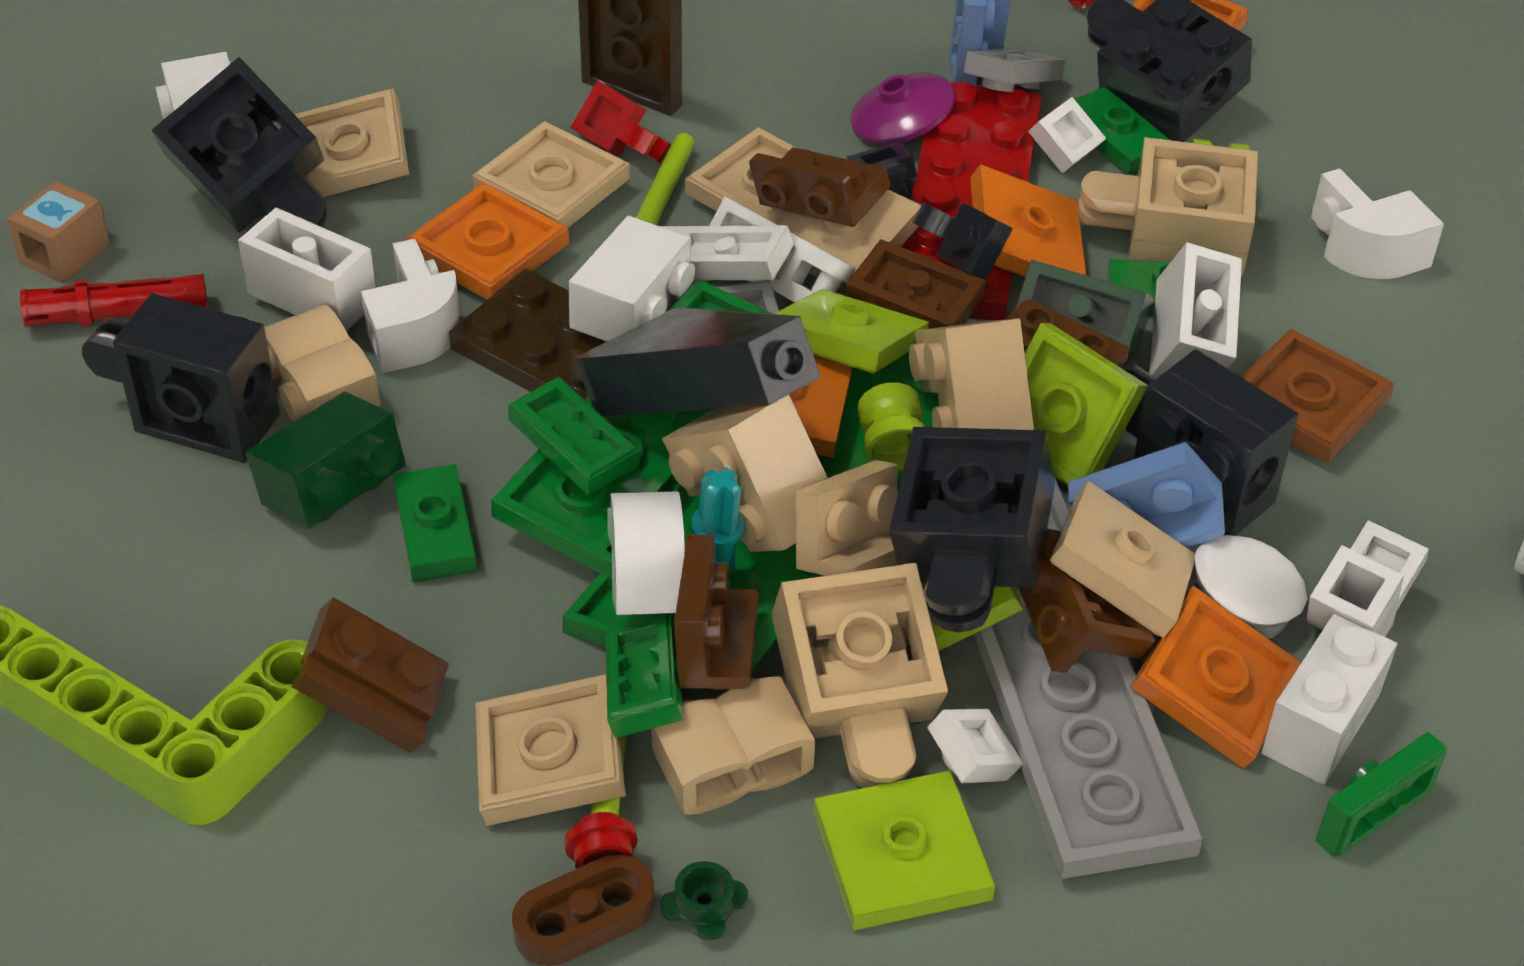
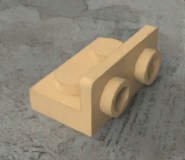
[796,460,898,576]

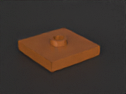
[1241,329,1395,463]

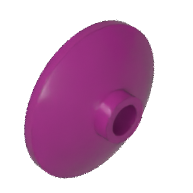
[850,72,955,145]

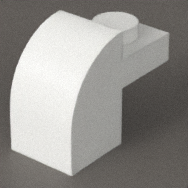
[1311,168,1444,279]
[361,239,460,374]
[607,492,685,615]
[1307,520,1429,637]

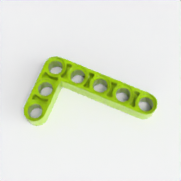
[0,605,329,825]

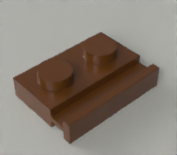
[292,597,449,753]

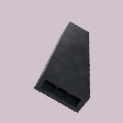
[575,308,820,416]

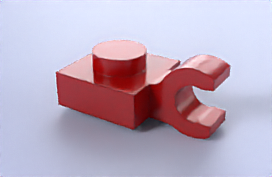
[570,80,672,163]

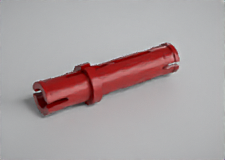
[20,273,208,328]

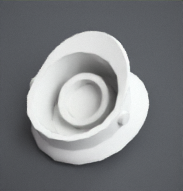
[1186,535,1308,639]

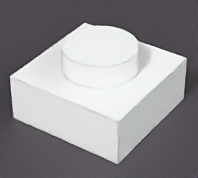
[1028,97,1106,174]
[927,709,1023,783]

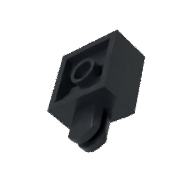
[1087,0,1252,142]
[151,57,328,233]
[82,293,280,463]
[1123,349,1299,536]
[889,427,1055,633]

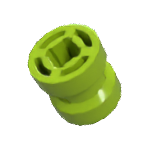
[857,382,925,472]

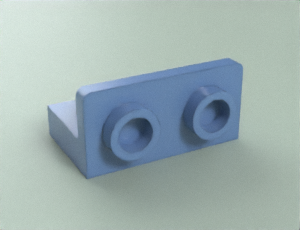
[949,0,1011,86]
[1068,442,1225,548]

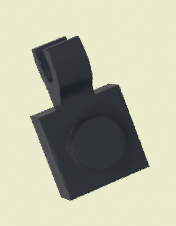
[846,141,917,201]
[913,202,1013,281]

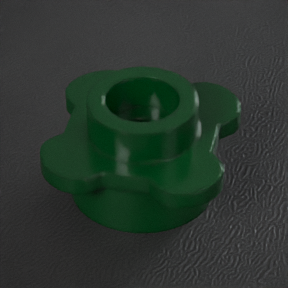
[661,861,748,940]

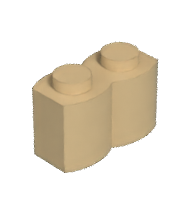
[264,304,381,421]
[651,676,815,815]

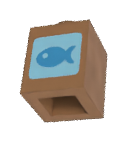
[7,181,110,283]

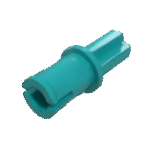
[691,468,744,578]

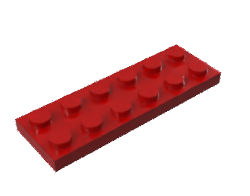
[901,82,1042,320]

